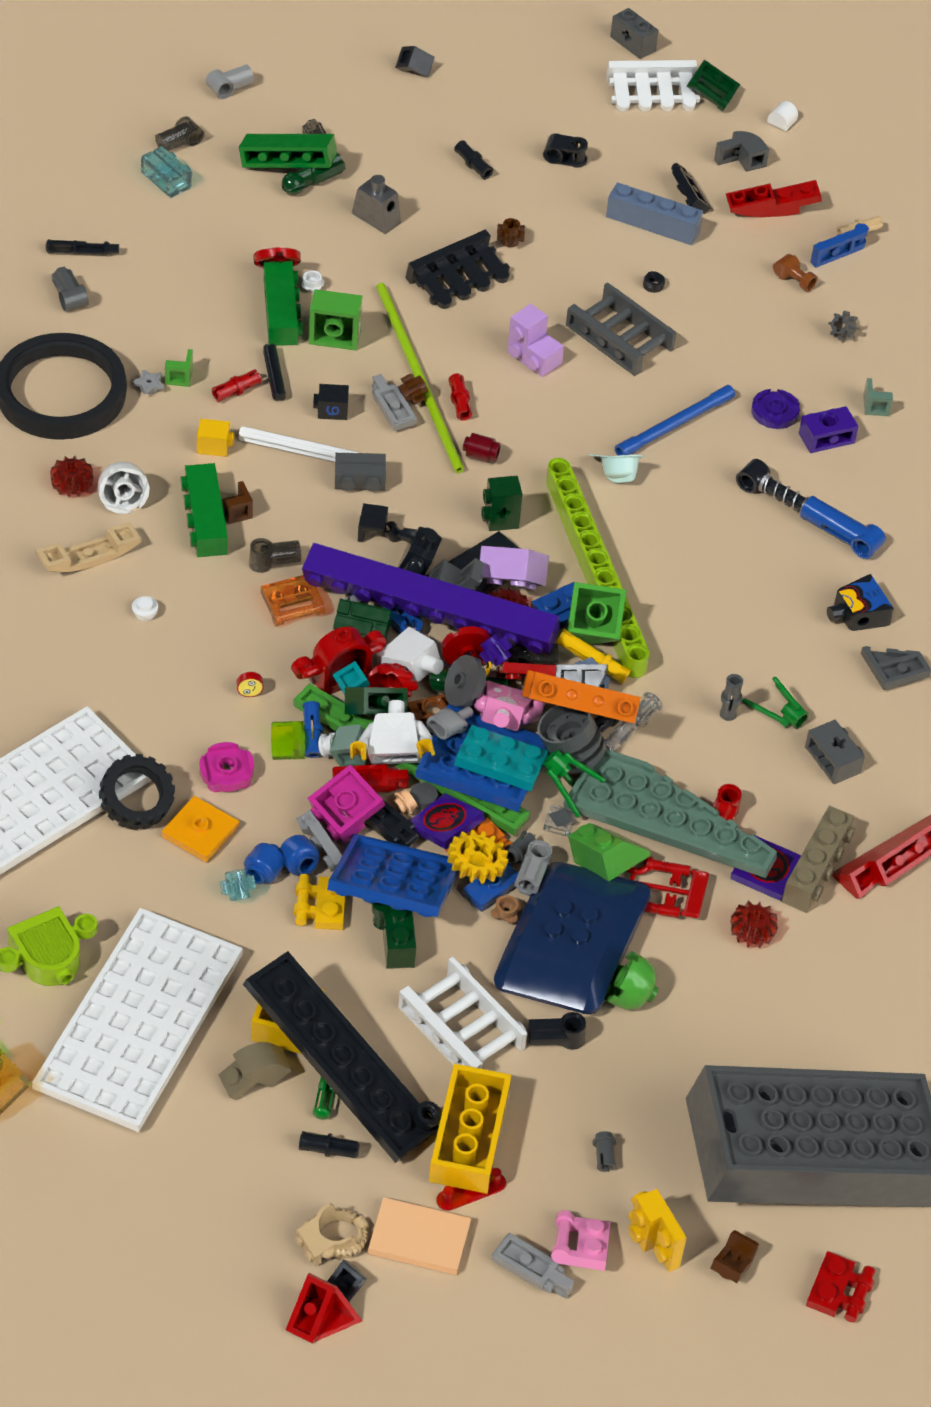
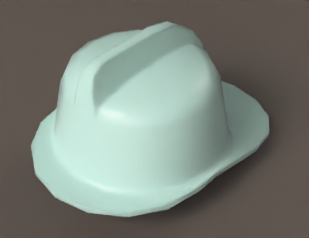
[587,454,644,483]

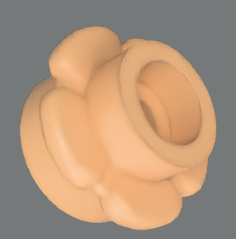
[393,789,418,815]

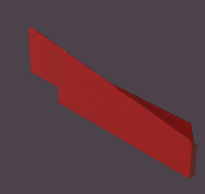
[832,815,931,899]

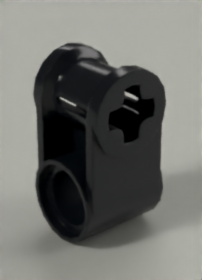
[543,133,588,168]

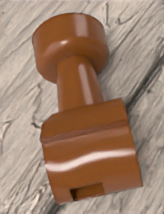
[773,254,818,292]

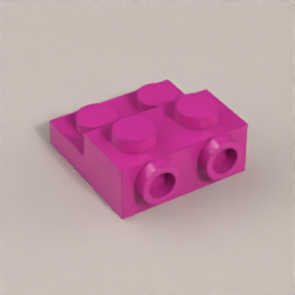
[307,765,385,844]

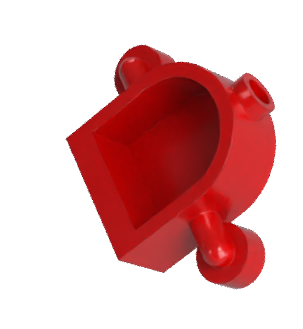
[291,626,386,695]

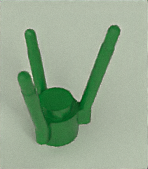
[742,676,809,729]
[543,749,606,818]

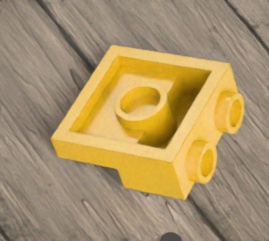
[628,1189,687,1272]

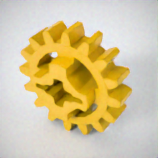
[447,830,508,884]

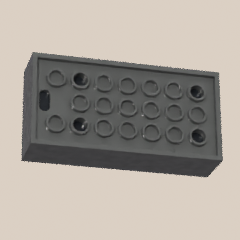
[686,1065,931,1207]

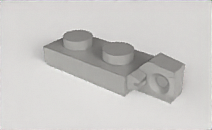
[372,374,417,431]
[296,810,342,872]
[491,1233,574,1299]

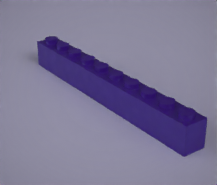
[302,542,560,654]

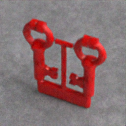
[626,856,709,918]

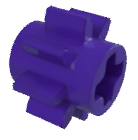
[479,634,513,667]

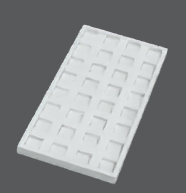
[0,706,152,875]
[32,908,243,1132]

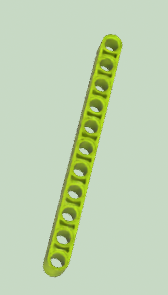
[546,458,649,678]

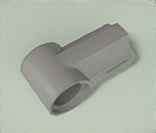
[206,64,254,99]
[514,840,552,896]

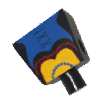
[827,574,894,631]

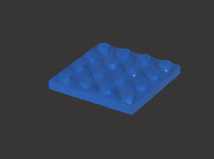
[415,704,546,812]
[327,833,459,918]

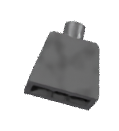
[352,175,401,234]

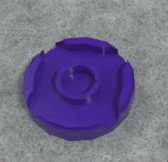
[751,389,800,429]

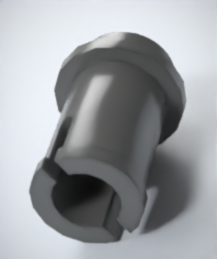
[505,831,536,864]
[593,1131,616,1172]

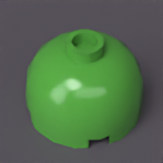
[605,951,658,1010]

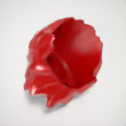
[366,663,418,698]

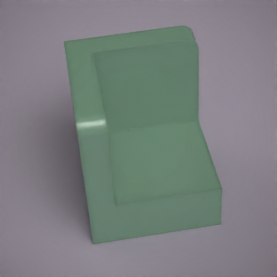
[863,378,893,416]
[329,724,367,766]

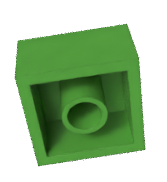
[309,289,363,351]

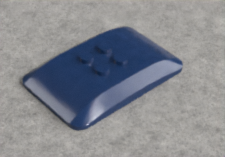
[494,862,651,1014]

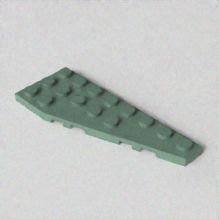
[564,749,777,878]

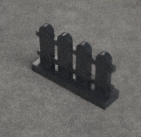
[405,229,510,309]

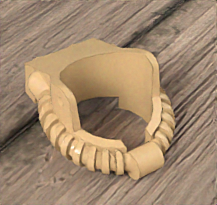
[295,1203,370,1266]

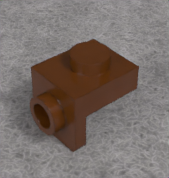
[710,1230,759,1283]

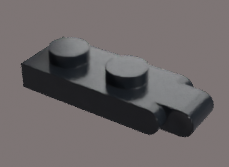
[671,163,711,214]
[365,800,419,847]

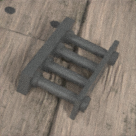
[566,282,677,376]

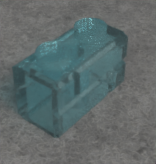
[141,146,192,198]

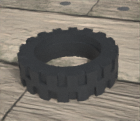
[99,754,175,830]

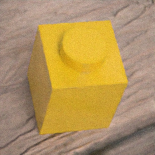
[197,418,234,457]

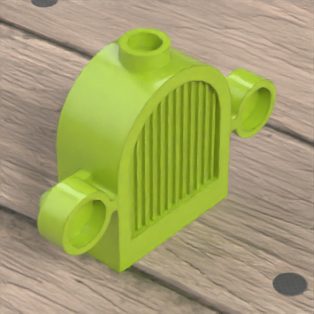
[0,906,98,986]

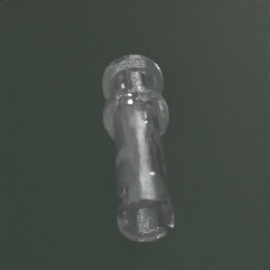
[605,692,663,752]

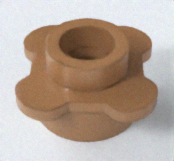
[491,895,523,924]

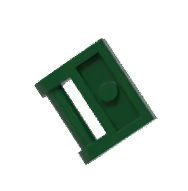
[686,59,741,112]

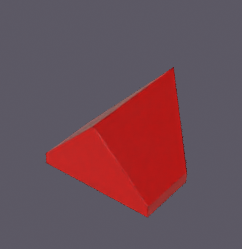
[285,1273,362,1344]

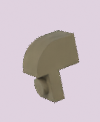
[219,1042,293,1100]

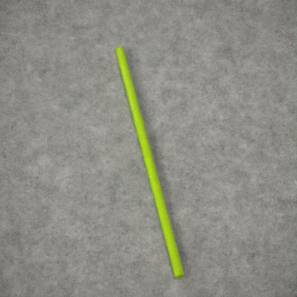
[376,283,464,474]

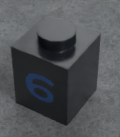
[313,384,349,420]

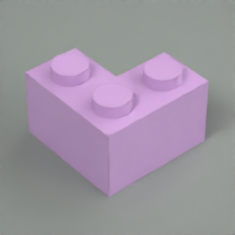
[507,303,564,377]
[480,546,549,590]

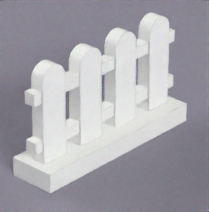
[606,60,700,112]

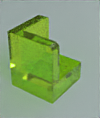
[271,721,305,760]

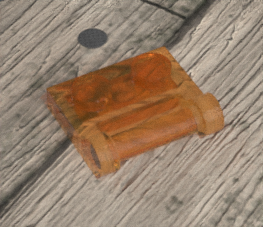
[261,575,326,627]

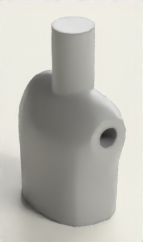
[426,707,473,740]

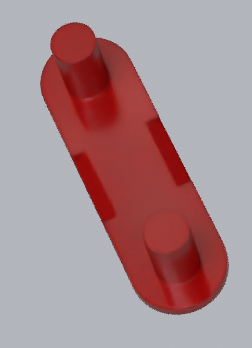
[436,1168,506,1211]

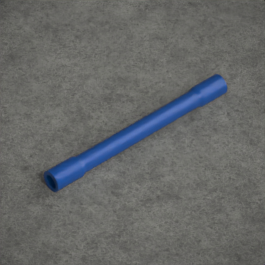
[615,385,735,456]

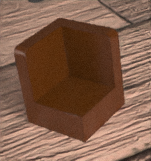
[221,481,253,524]

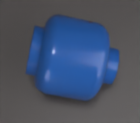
[279,835,320,876]
[244,843,285,884]

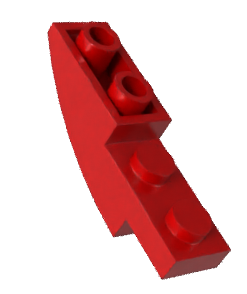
[726,180,822,217]

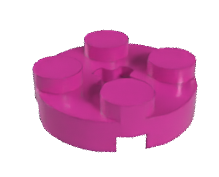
[199,742,254,792]

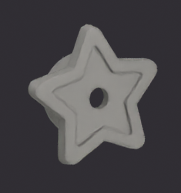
[133,370,164,394]

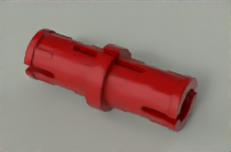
[211,369,262,402]
[448,373,472,421]

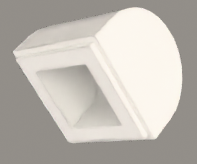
[767,101,798,131]

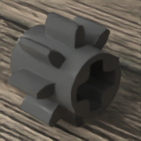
[828,311,860,341]

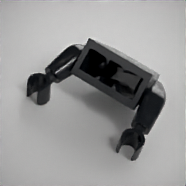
[383,521,442,575]

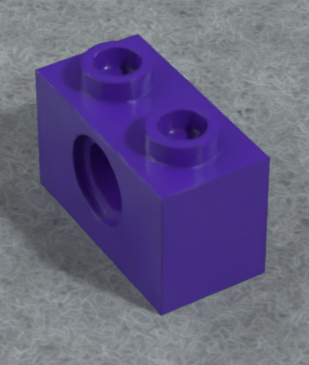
[798,406,859,453]

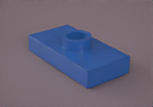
[462,863,518,911]

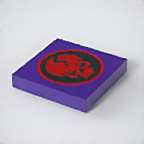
[409,793,485,849]
[730,835,801,901]

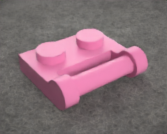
[551,1210,611,1271]

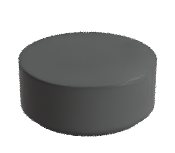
[410,782,438,810]

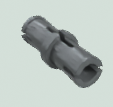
[720,674,743,721]

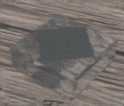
[543,804,577,837]

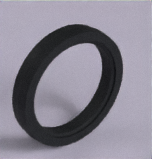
[0,333,127,440]

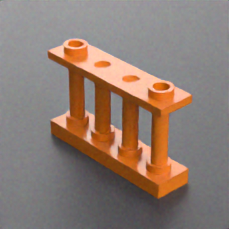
[521,670,641,724]

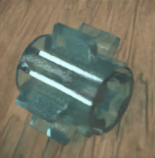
[219,869,256,901]

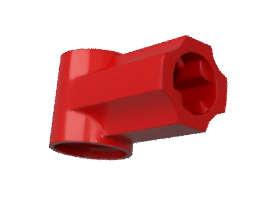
[713,784,742,821]

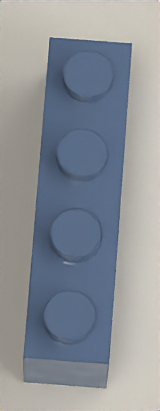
[606,182,703,246]

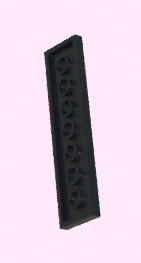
[243,951,439,1163]

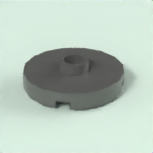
[444,655,486,709]

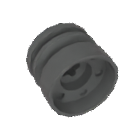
[537,705,606,774]

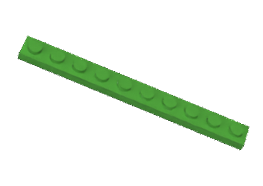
[293,683,530,836]

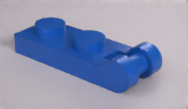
[810,223,869,268]

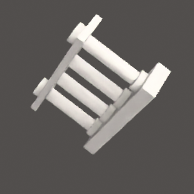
[398,957,527,1069]

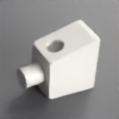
[376,627,444,682]

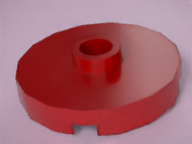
[253,247,301,268]
[441,626,491,665]

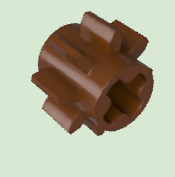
[497,218,525,247]
[398,373,428,404]

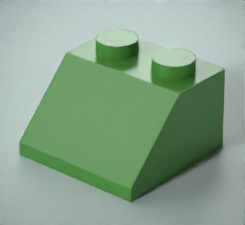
[567,582,626,644]
[568,823,651,881]

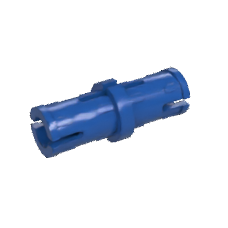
[301,701,323,758]

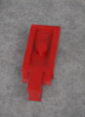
[332,764,409,793]

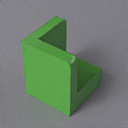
[165,349,193,387]

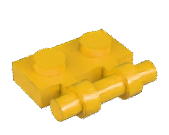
[293,874,345,930]

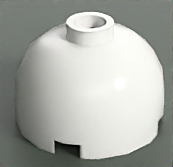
[98,462,150,514]

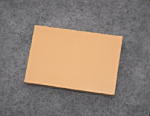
[368,1197,471,1275]

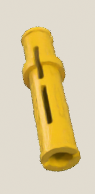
[555,629,631,684]

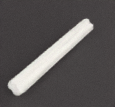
[238,426,358,462]

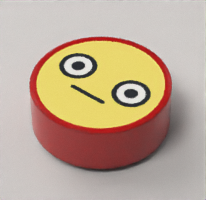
[236,672,264,697]

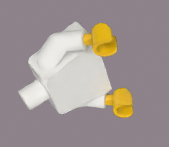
[350,700,435,764]

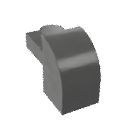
[714,131,769,172]
[429,558,484,591]

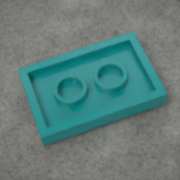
[454,725,548,792]

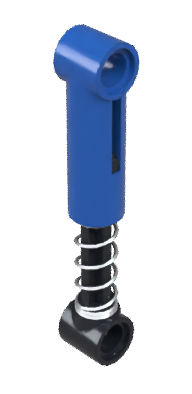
[736,459,886,559]

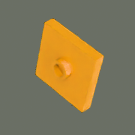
[161,795,239,863]

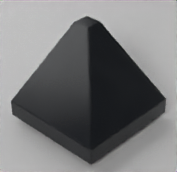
[327,1259,367,1303]

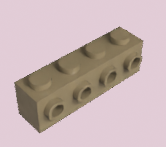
[782,805,855,913]

